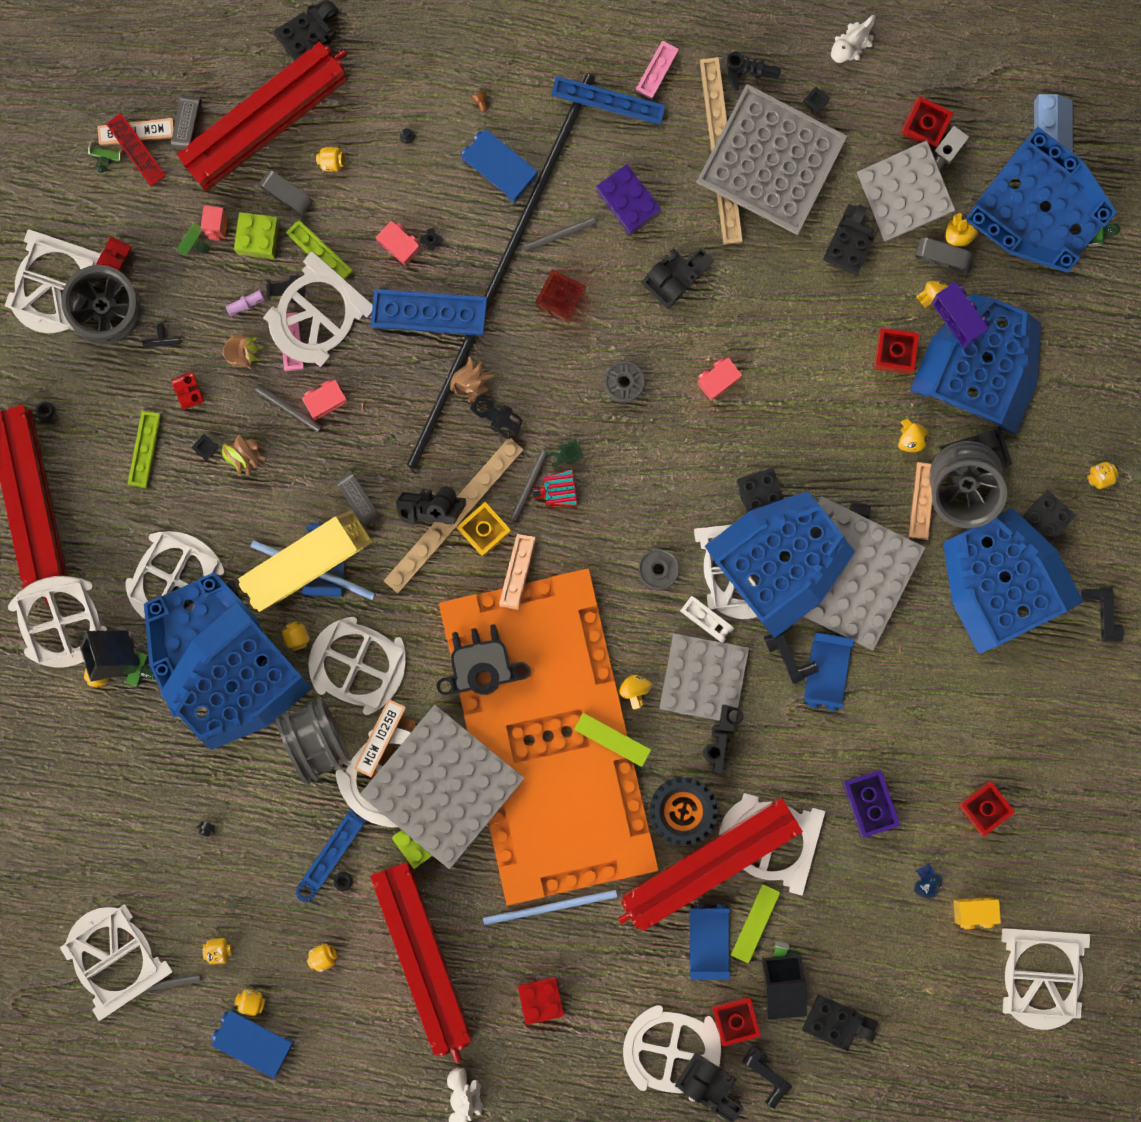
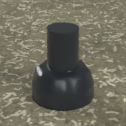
[400,128,415,144]

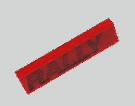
[106,113,166,187]

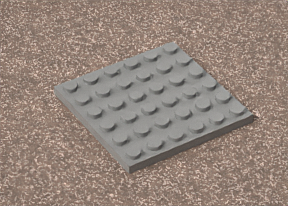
[696,84,847,235]
[789,496,925,650]
[360,705,524,869]

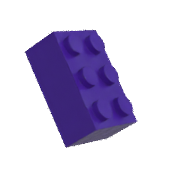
[596,164,661,236]
[931,282,989,349]
[842,770,900,838]

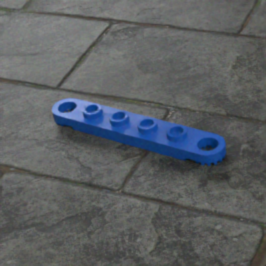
[296,808,367,902]

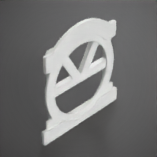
[5,229,101,333]
[263,252,373,367]
[694,525,759,619]
[719,793,825,895]
[60,905,173,1021]
[1001,928,1090,1030]

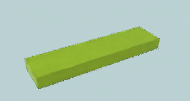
[286,220,353,280]
[127,410,162,489]
[574,713,651,767]
[731,884,780,964]

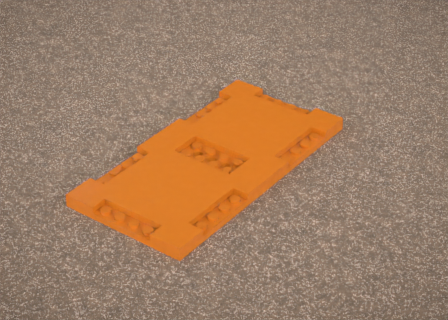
[439,568,659,906]

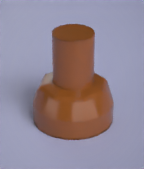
[471,91,488,112]

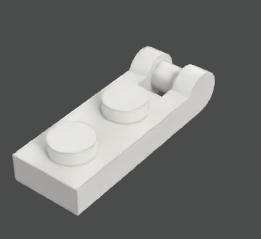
[680,596,734,643]

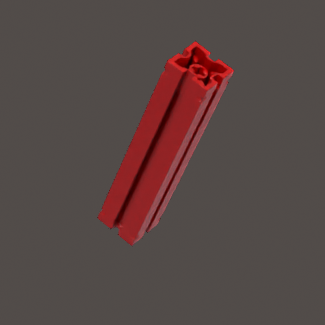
[176,41,347,192]
[0,405,67,606]
[617,797,803,931]
[370,861,473,1063]

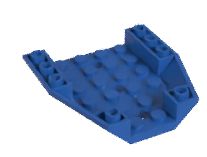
[966,127,1117,273]
[909,294,1041,435]
[704,491,855,638]
[943,508,1084,654]
[144,572,267,718]
[160,602,312,750]

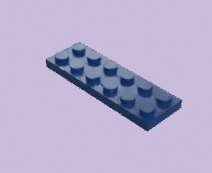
[370,289,488,336]

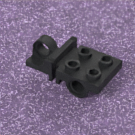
[274,0,338,61]
[823,204,877,276]
[641,248,714,309]
[939,428,1012,474]
[736,467,783,513]
[396,486,466,525]
[1022,490,1076,543]
[703,704,744,773]
[802,994,878,1052]
[675,1052,743,1122]

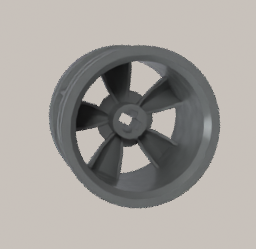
[61,265,140,345]
[929,441,1007,528]
[276,697,351,785]

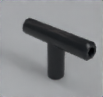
[142,323,181,348]

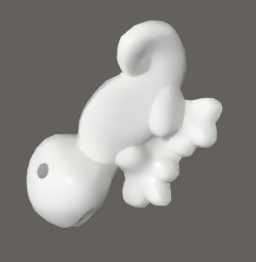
[831,15,876,63]
[447,1067,483,1122]

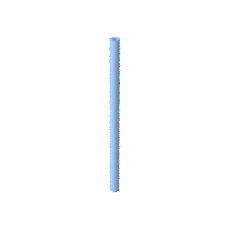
[251,540,376,600]
[483,890,617,925]

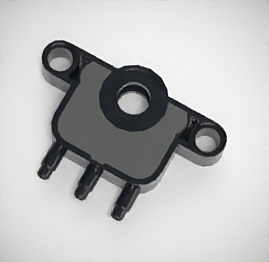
[437,624,531,695]

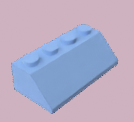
[1034,94,1073,153]

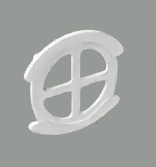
[125,531,225,619]
[8,576,107,667]
[309,617,406,715]
[336,728,410,827]
[623,1005,721,1102]

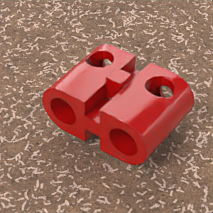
[96,236,132,271]
[171,371,205,410]

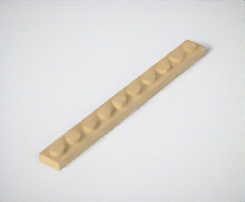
[700,57,742,245]
[384,439,524,594]

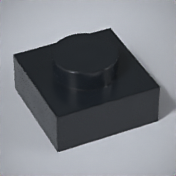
[803,86,830,114]
[192,434,219,461]

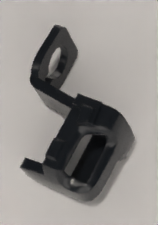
[266,273,306,303]
[470,395,523,439]

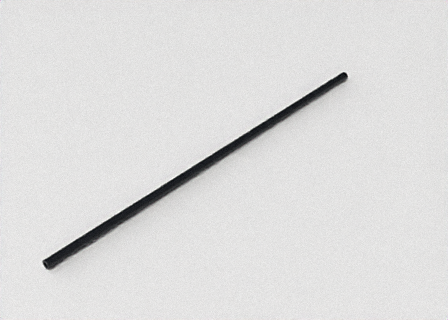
[407,73,595,468]

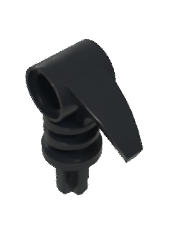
[726,51,781,91]

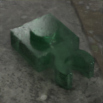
[548,439,584,467]

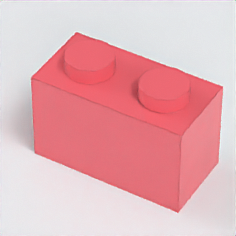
[201,206,229,241]
[376,221,420,266]
[697,358,742,401]
[302,380,348,421]

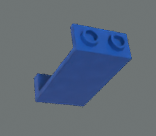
[461,129,538,204]
[302,522,345,597]
[803,633,854,711]
[690,904,730,980]
[211,1008,294,1078]

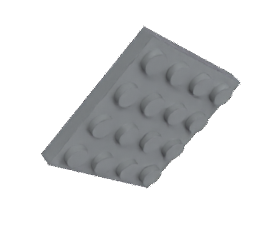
[857,140,956,242]
[659,633,749,722]

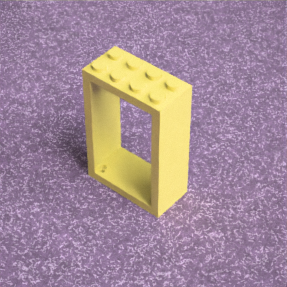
[238,510,373,612]

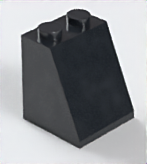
[80,631,140,682]
[762,955,807,1020]

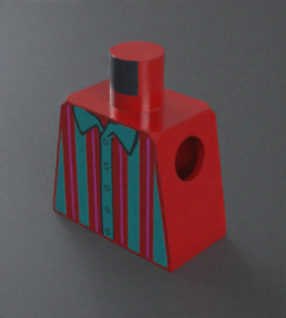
[532,469,577,507]

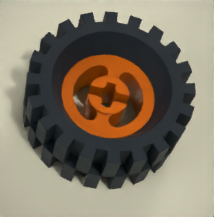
[649,777,718,846]

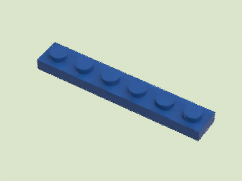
[551,76,665,125]

